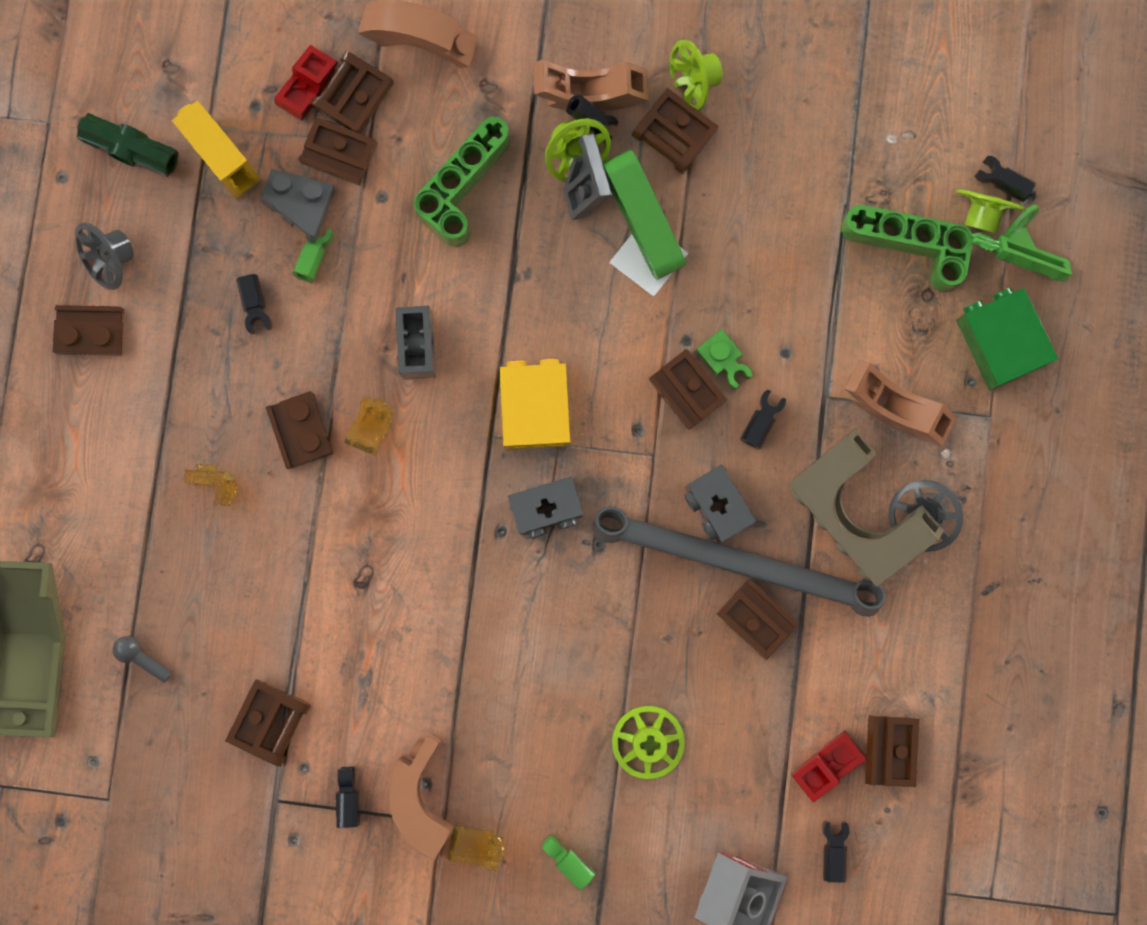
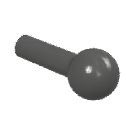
[113,636,172,683]

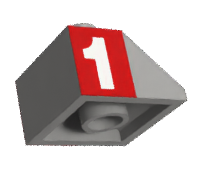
[694,852,788,925]

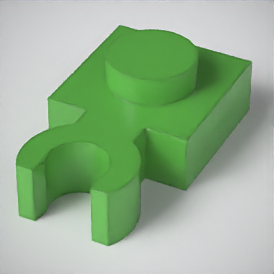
[696,329,752,390]

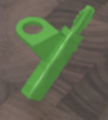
[972,204,1072,282]

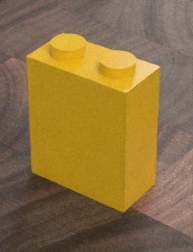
[171,100,261,199]
[500,359,570,450]

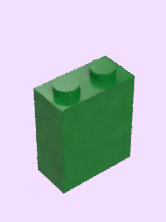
[956,287,1058,391]

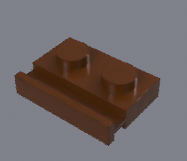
[298,117,377,186]
[52,305,124,355]
[648,349,727,430]
[266,391,333,470]
[716,579,799,660]
[865,715,919,787]

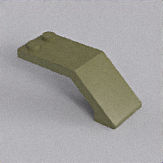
[0,561,66,737]

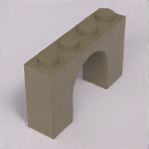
[788,429,944,587]

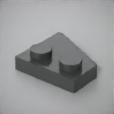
[563,134,611,220]
[261,169,335,243]

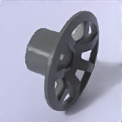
[74,222,133,290]
[889,480,963,552]

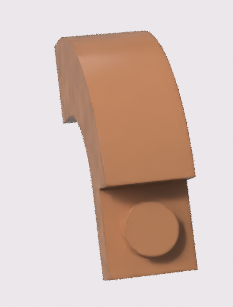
[358,0,478,68]
[533,60,648,111]
[845,360,957,446]
[389,733,454,861]

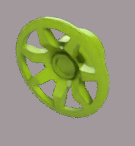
[669,39,723,110]
[545,118,611,182]
[954,188,1025,233]
[612,705,685,780]

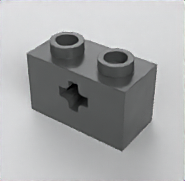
[395,306,436,380]
[684,464,757,544]
[508,476,583,539]

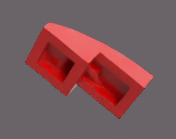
[274,45,337,120]
[792,730,866,803]

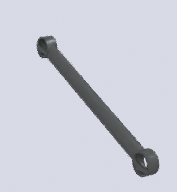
[593,506,886,617]

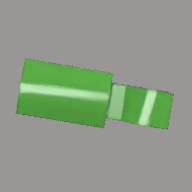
[292,228,333,283]
[542,834,595,891]

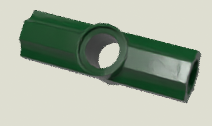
[77,113,179,178]

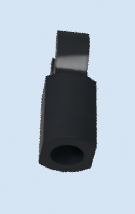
[565,94,619,140]
[974,155,1036,203]
[236,274,272,335]
[740,389,786,449]
[335,766,360,828]
[822,821,849,883]

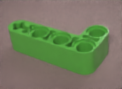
[414,116,510,247]
[602,150,686,280]
[841,205,973,292]

